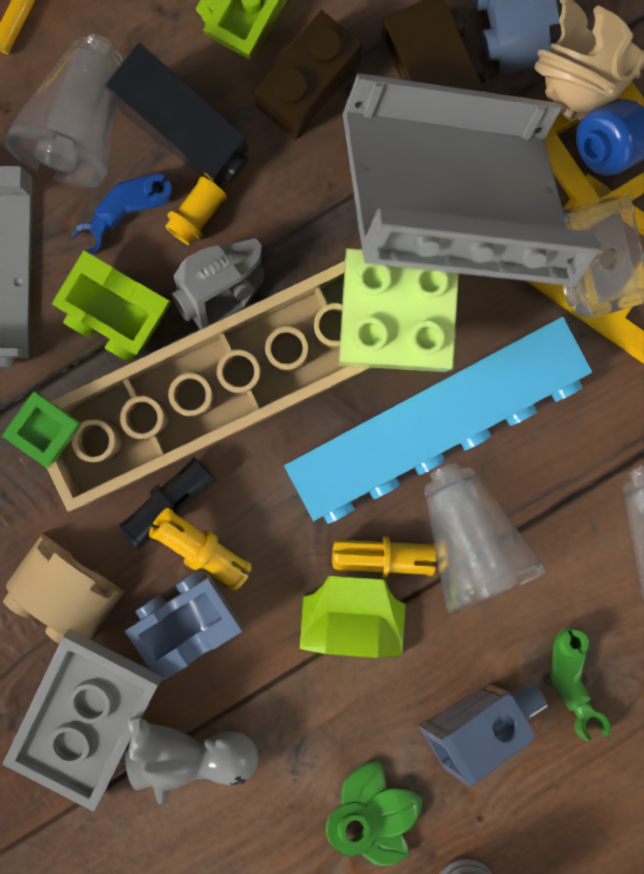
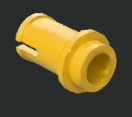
[165,176,227,246]

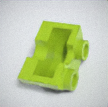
[52,250,171,363]

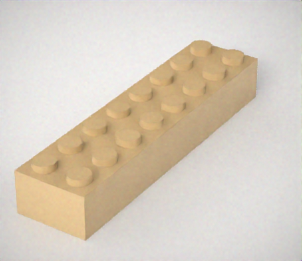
[47,261,373,512]

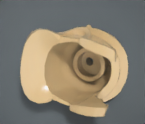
[534,0,644,120]

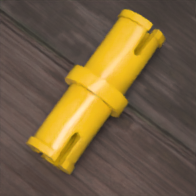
[149,508,251,591]

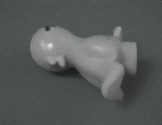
[125,717,259,804]

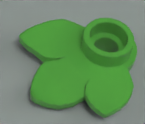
[326,760,423,866]

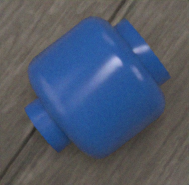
[576,99,644,176]

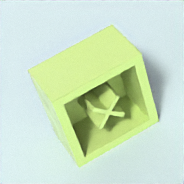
[339,249,458,372]

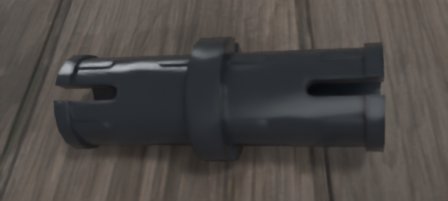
[118,456,216,550]

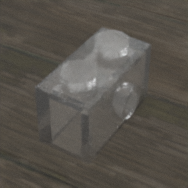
[563,196,644,318]

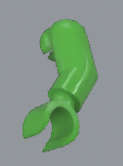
[550,628,611,742]

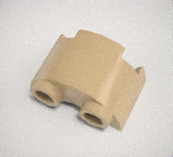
[3,533,125,644]

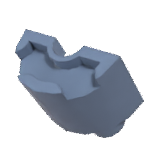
[473,0,560,76]
[125,569,244,683]

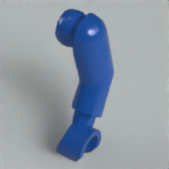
[71,173,172,255]

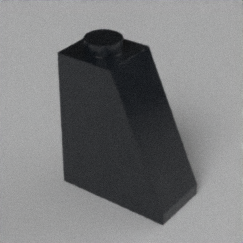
[105,43,249,187]

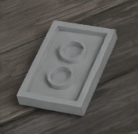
[2,629,163,812]

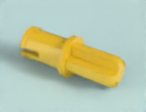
[332,537,436,578]

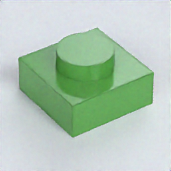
[2,391,82,468]

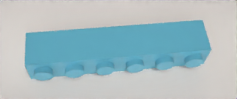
[284,317,592,524]

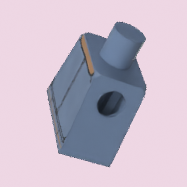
[419,680,547,787]

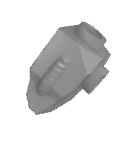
[171,238,265,330]

